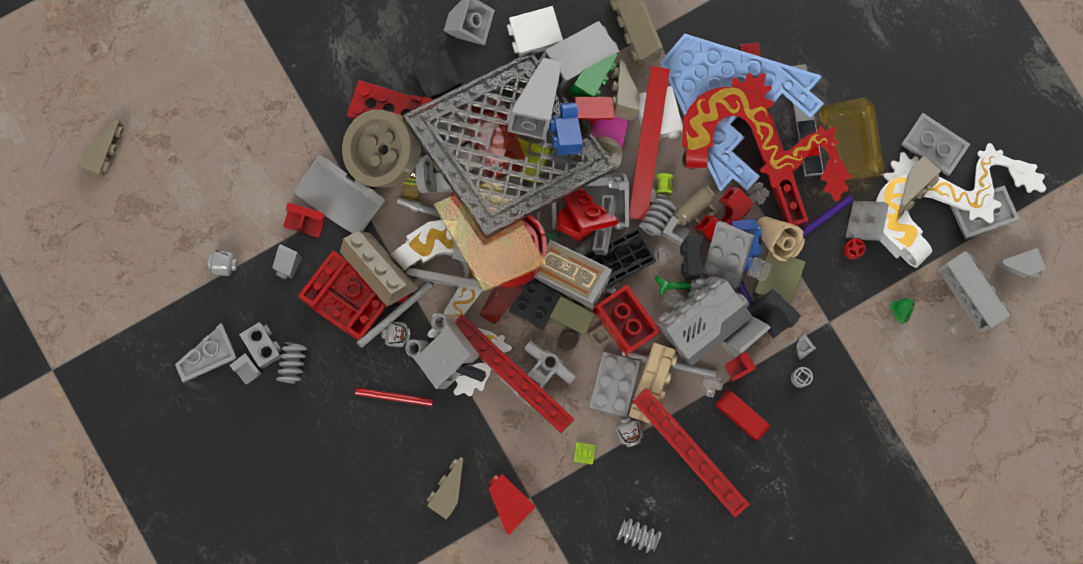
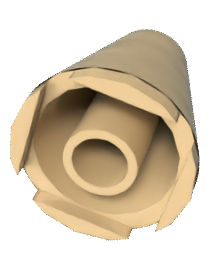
[757,216,805,261]

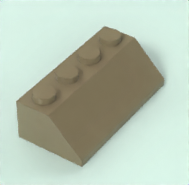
[610,0,663,66]
[340,230,418,307]

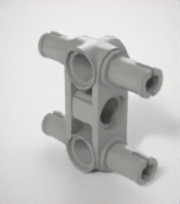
[500,341,576,406]

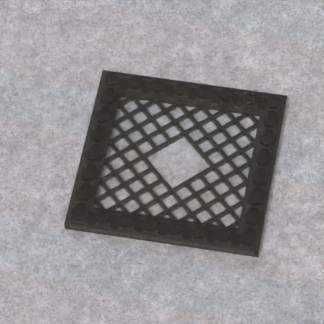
[403,51,616,239]

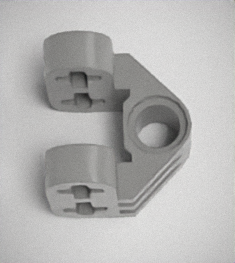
[415,152,461,193]

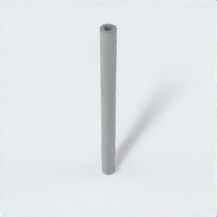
[357,282,432,348]
[621,352,717,377]

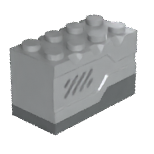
[655,276,753,365]

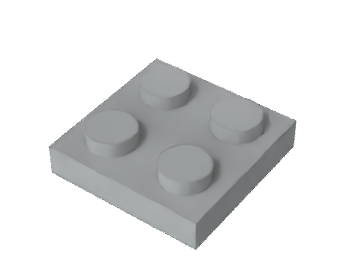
[846,201,889,241]

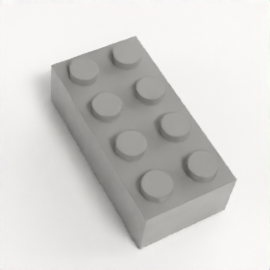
[937,251,1010,333]

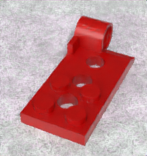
[347,80,439,132]

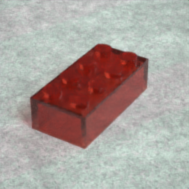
[464,97,526,181]

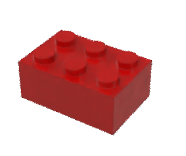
[593,285,661,357]

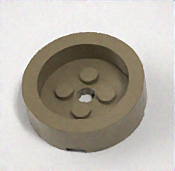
[342,110,421,188]

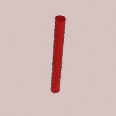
[356,388,433,407]

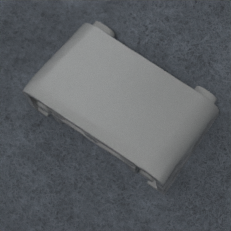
[551,173,629,231]

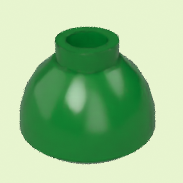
[889,298,915,324]

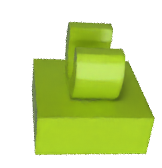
[573,442,596,465]

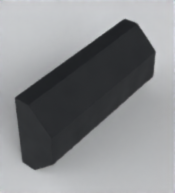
[583,228,656,288]

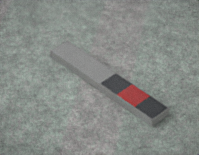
[792,64,824,177]

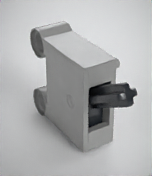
[405,313,487,389]

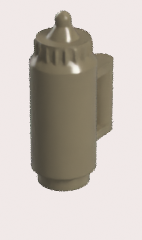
[673,185,718,226]

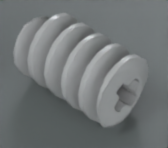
[638,194,676,236]
[276,342,307,384]
[617,519,661,553]

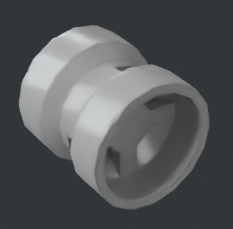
[791,367,813,388]

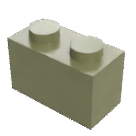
[550,296,595,337]

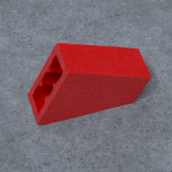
[489,474,536,535]

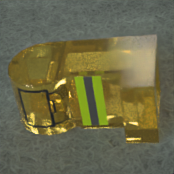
[401,168,420,200]

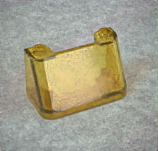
[819,97,884,180]

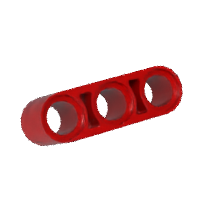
[715,390,770,441]

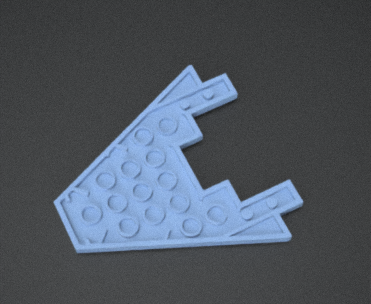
[660,33,824,191]

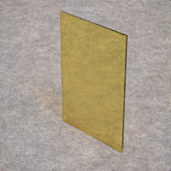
[434,178,546,292]

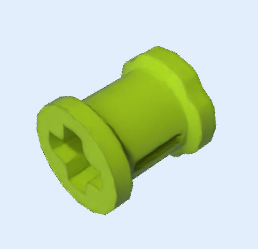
[656,173,674,195]

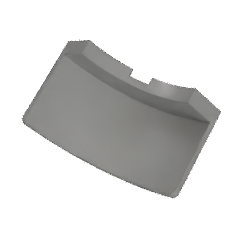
[293,155,385,234]

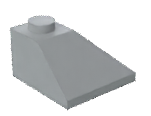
[444,0,495,45]

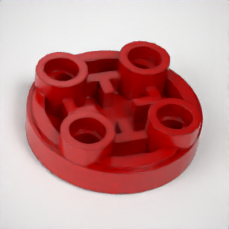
[556,207,593,241]

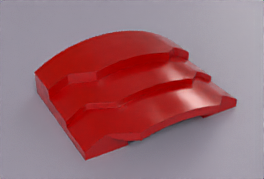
[298,250,386,341]

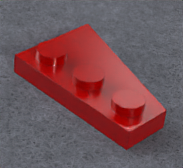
[561,186,618,233]

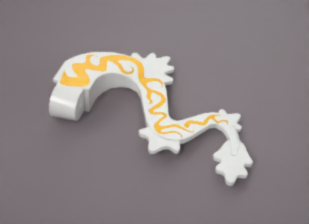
[876,143,1046,268]
[391,220,512,396]

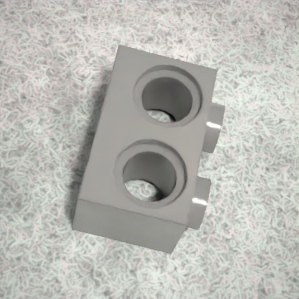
[239,322,282,369]

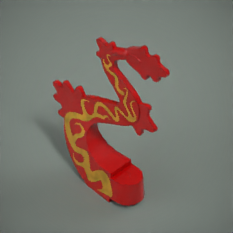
[682,73,851,201]

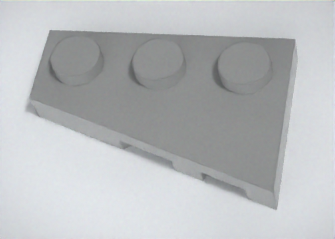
[175,323,238,383]

